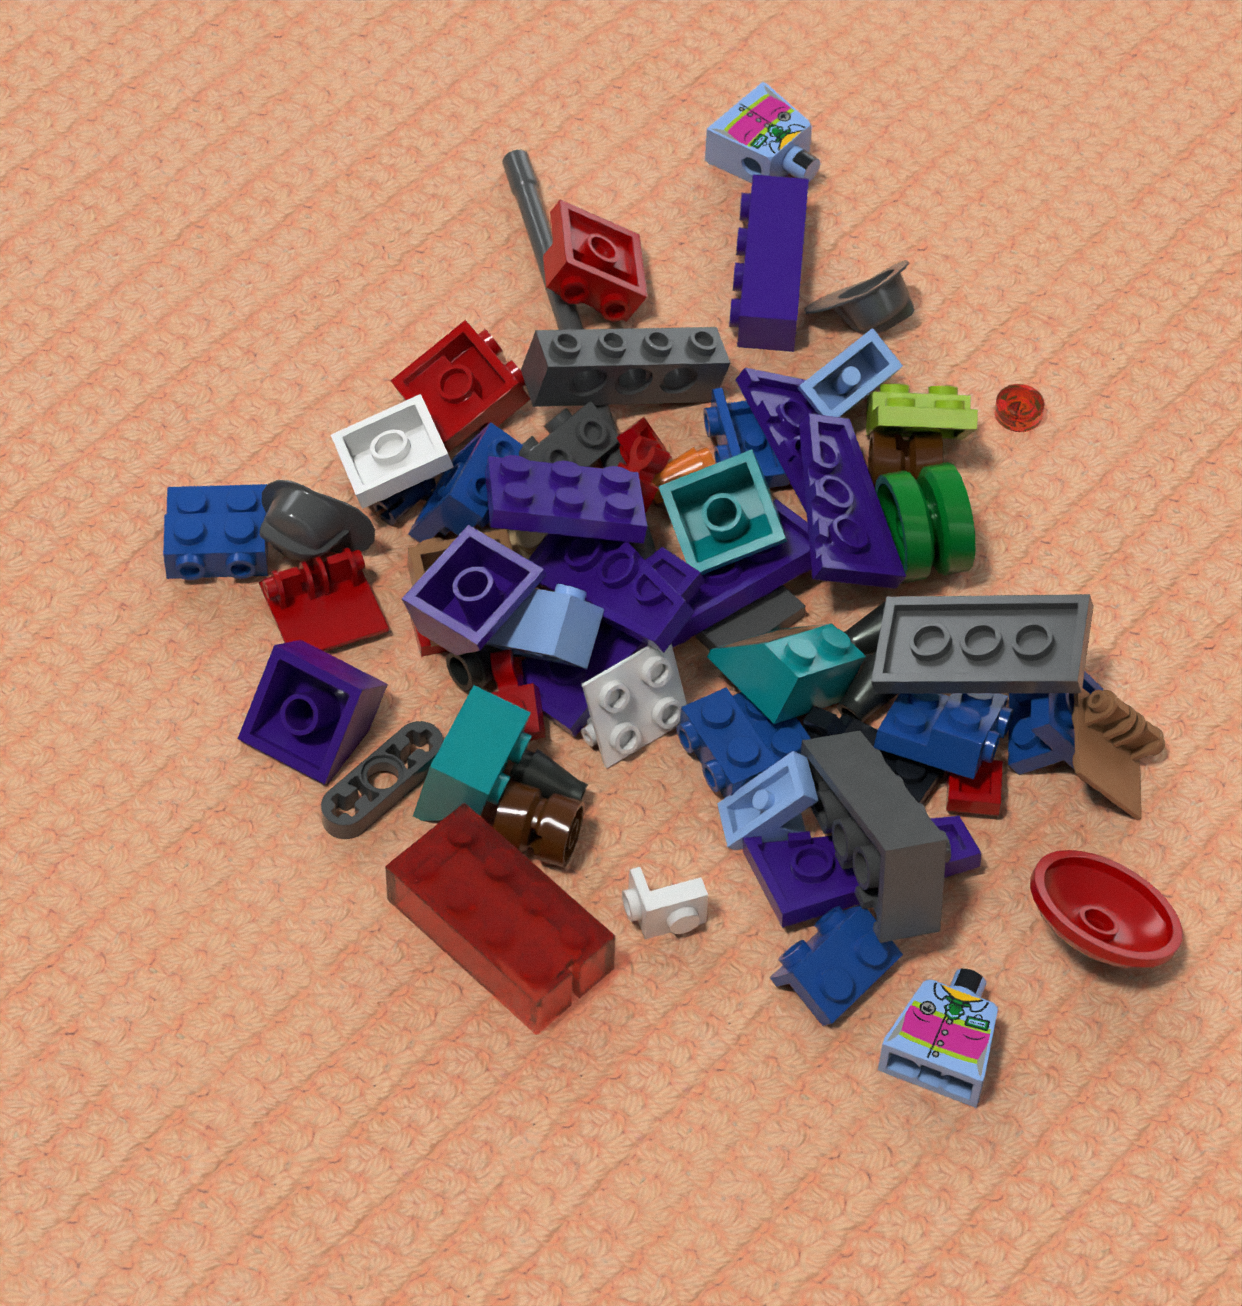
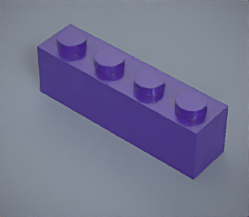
[729,174,809,352]

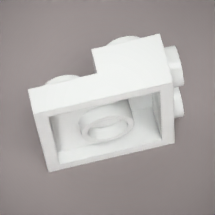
[331,394,454,509]

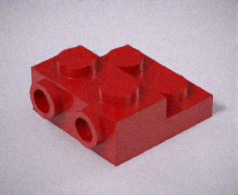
[543,199,647,322]
[391,320,531,452]

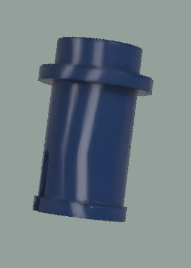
[372,478,436,525]

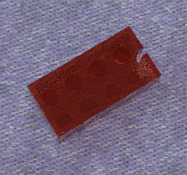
[385,802,616,1035]

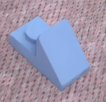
[717,751,818,850]

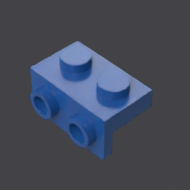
[703,388,789,488]
[770,905,903,1026]

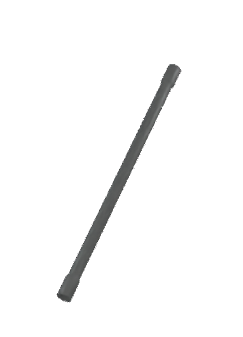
[502,150,657,560]

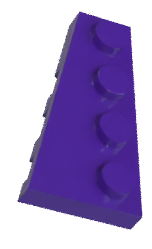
[735,367,818,513]
[671,499,812,648]

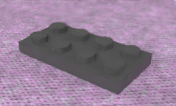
[871,594,1094,694]

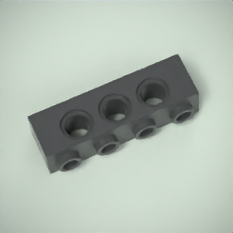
[521,327,730,407]

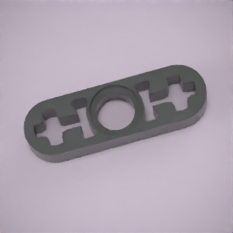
[321,721,443,839]

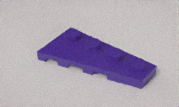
[799,413,906,589]
[528,534,695,653]
[521,547,705,737]
[743,816,981,928]

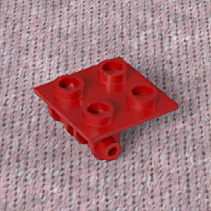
[259,548,389,652]

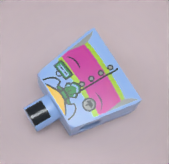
[705,82,820,183]
[878,968,998,1108]

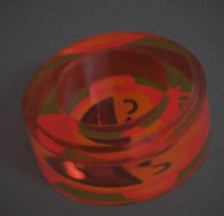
[994,384,1045,432]

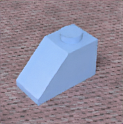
[797,328,903,417]
[486,584,604,669]

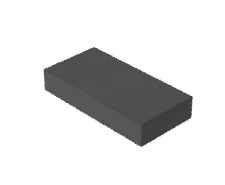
[695,585,806,651]

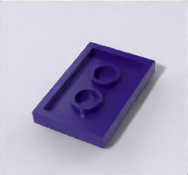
[485,455,647,543]

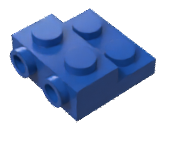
[408,422,523,542]
[163,484,268,580]
[677,687,811,798]
[874,693,1014,779]

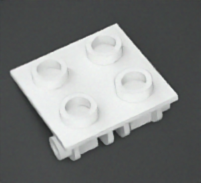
[581,644,687,768]

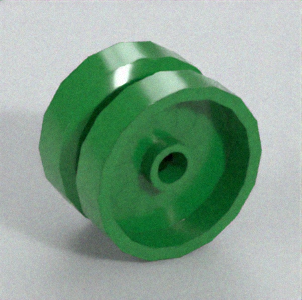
[875,462,976,584]

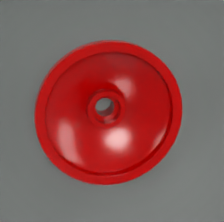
[1030,850,1183,969]

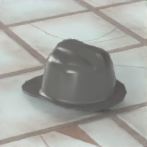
[804,260,914,334]
[259,480,375,561]

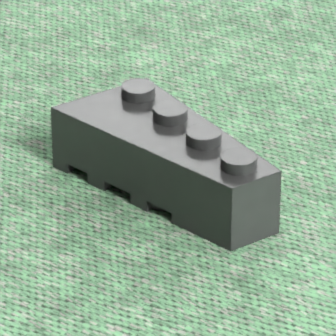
[801,731,951,943]

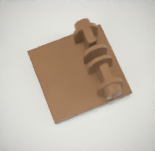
[1072,688,1165,820]

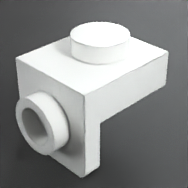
[622,867,708,939]

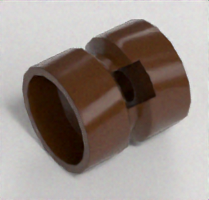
[868,431,943,488]
[492,781,585,867]

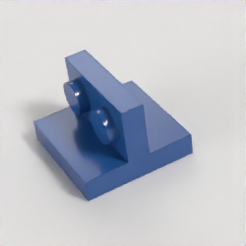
[1008,672,1103,775]

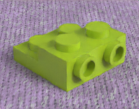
[866,384,978,440]

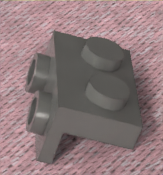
[519,401,619,467]

